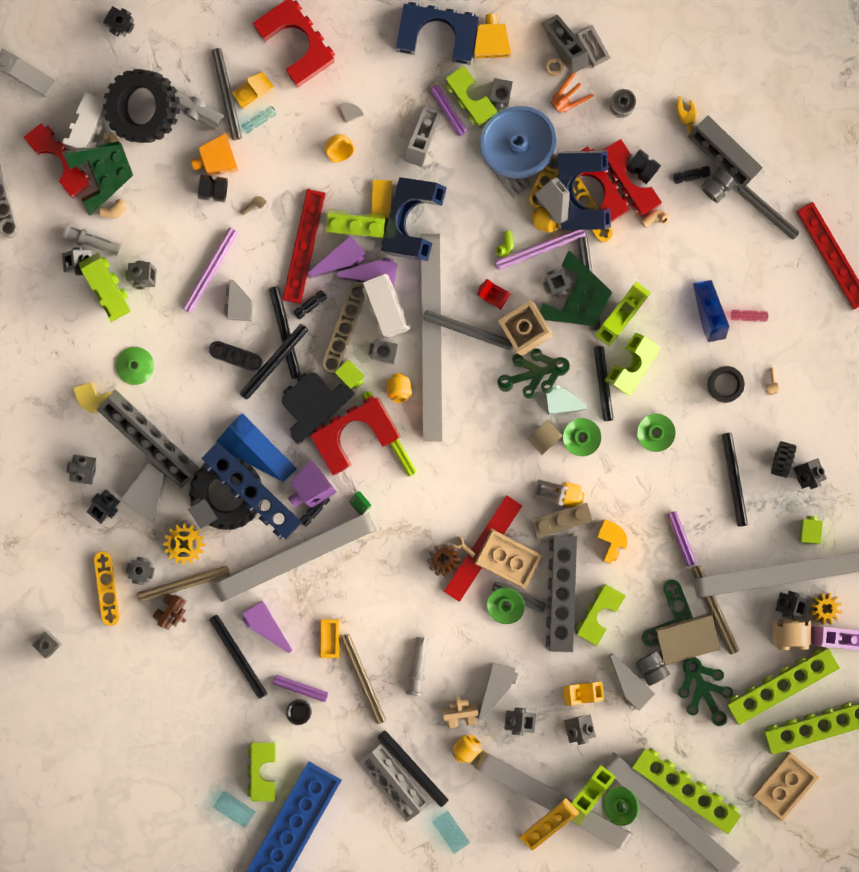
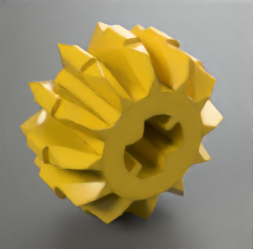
[809,593,842,625]

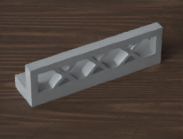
[359,743,430,822]

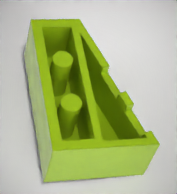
[78,252,131,322]

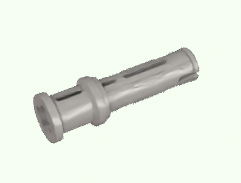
[62,223,121,256]
[406,637,429,696]

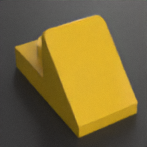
[232,72,274,109]

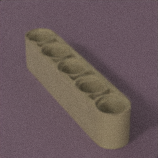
[322,283,366,374]

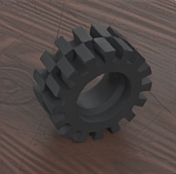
[771,441,796,478]

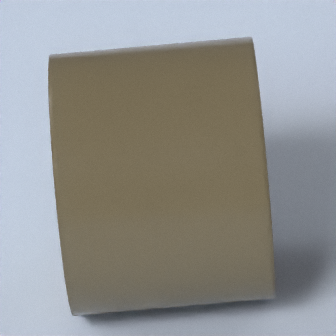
[527,420,563,455]

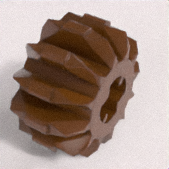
[427,544,461,577]

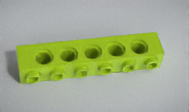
[726,647,840,725]
[763,702,859,755]
[631,747,741,835]

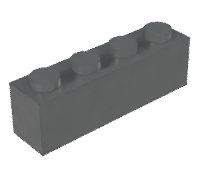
[687,115,763,189]

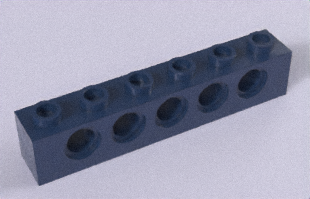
[201,442,303,539]

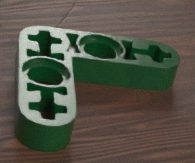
[641,579,693,647]

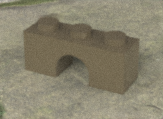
[531,503,593,539]

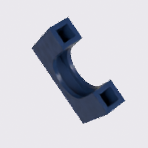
[396,2,479,65]
[556,150,611,230]
[381,177,447,261]

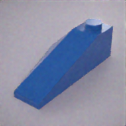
[217,413,297,482]

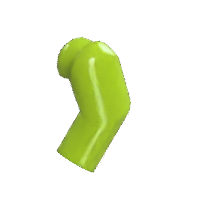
[495,231,514,257]

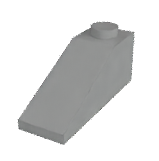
[0,48,55,97]
[404,105,442,167]
[609,653,655,711]
[478,662,518,720]

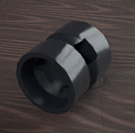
[626,149,661,185]
[198,175,228,203]
[286,699,312,725]

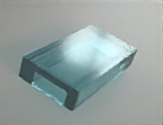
[213,791,256,828]
[432,811,470,854]

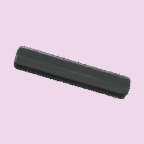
[492,582,546,613]

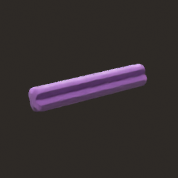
[430,85,467,136]
[667,511,696,566]
[273,675,328,702]

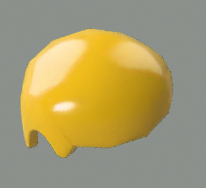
[324,134,355,163]

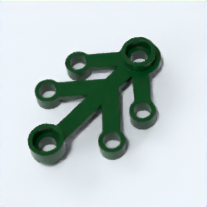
[497,348,570,399]
[678,657,733,726]

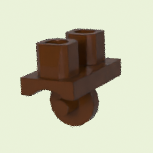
[152,593,187,630]

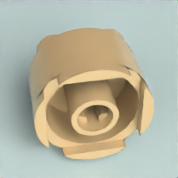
[772,619,812,650]

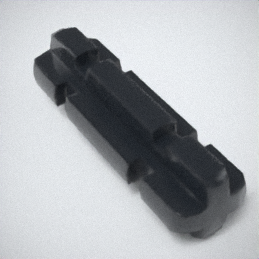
[673,166,711,184]
[293,290,327,319]
[300,498,330,527]

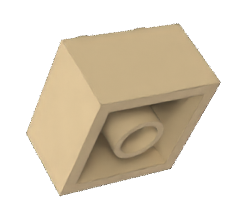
[498,300,554,356]

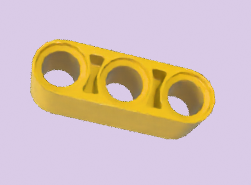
[529,155,559,209]

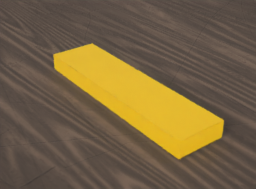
[519,799,579,851]

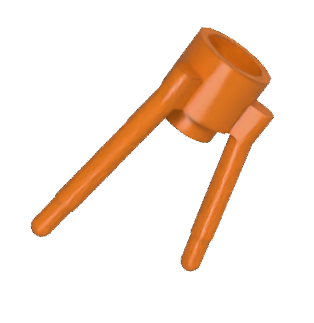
[550,72,594,113]

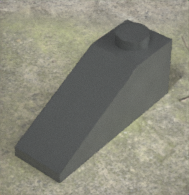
[542,14,589,74]

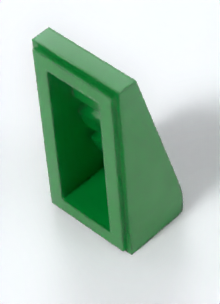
[349,491,372,515]

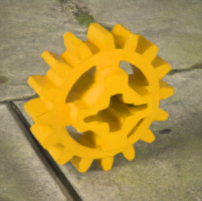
[163,523,206,565]

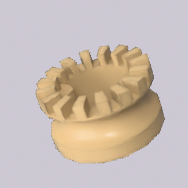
[546,58,563,76]

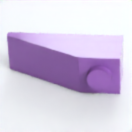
[307,236,366,279]
[337,258,398,287]
[242,601,293,653]
[810,626,859,650]

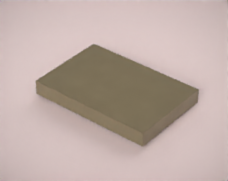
[655,613,720,666]

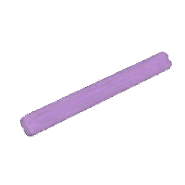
[183,228,238,313]
[495,230,585,270]

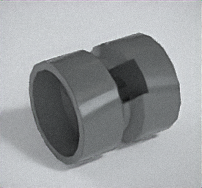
[610,89,636,118]
[701,167,737,204]
[636,651,670,686]

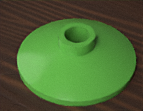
[116,347,154,385]
[637,414,676,452]
[563,418,601,457]
[487,587,525,624]
[604,787,639,826]

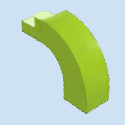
[594,281,651,347]

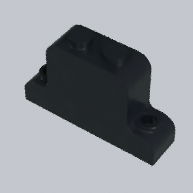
[282,372,355,445]

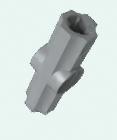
[175,89,224,130]

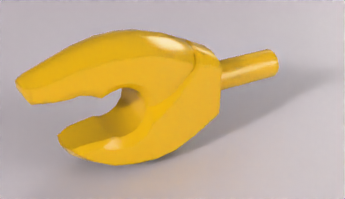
[676,96,697,135]

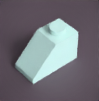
[545,386,587,415]

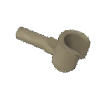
[241,196,267,216]

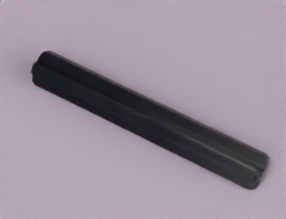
[594,346,614,421]

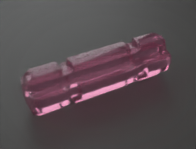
[731,310,768,322]

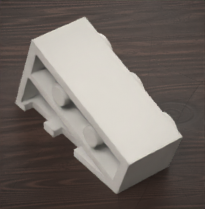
[62,93,107,151]
[363,274,412,338]

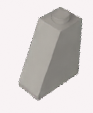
[121,463,166,523]

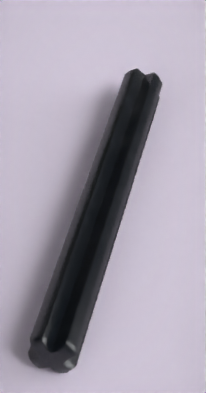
[269,286,301,379]
[240,324,308,399]
[722,432,748,527]
[209,615,267,699]
[378,731,449,807]

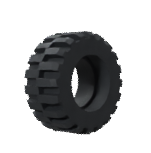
[103,69,180,143]
[189,457,263,530]

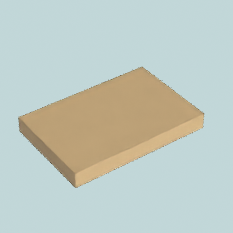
[474,529,543,589]
[752,752,819,821]

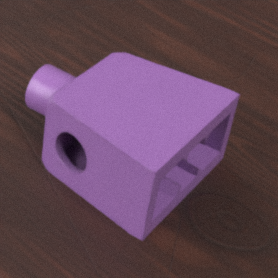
[288,460,337,507]

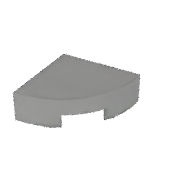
[339,103,364,123]

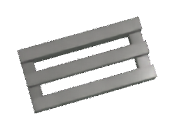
[576,25,611,68]
[490,168,529,198]
[533,479,568,506]

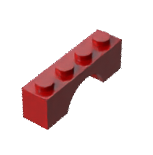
[24,123,91,199]
[604,139,662,218]
[577,146,630,223]

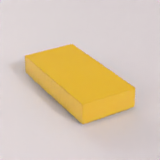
[372,180,392,219]
[320,619,340,658]

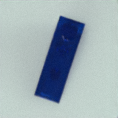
[693,280,729,342]

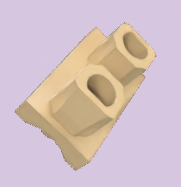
[442,695,479,728]

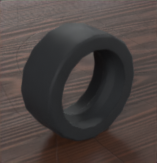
[707,366,745,403]

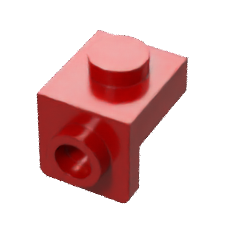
[477,279,511,310]

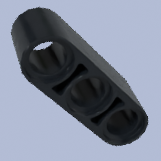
[209,341,263,372]

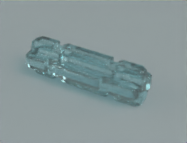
[242,106,277,133]

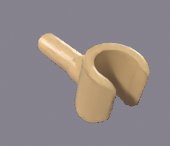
[767,367,779,395]
[452,536,476,557]

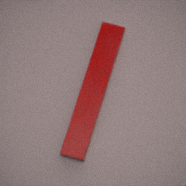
[282,189,326,304]
[796,202,859,310]
[444,495,523,602]

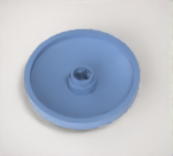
[480,106,557,178]

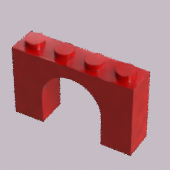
[253,0,335,88]
[310,396,401,475]

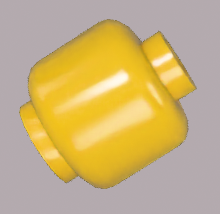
[531,206,560,233]
[386,373,412,403]
[555,482,585,508]
[452,734,481,763]

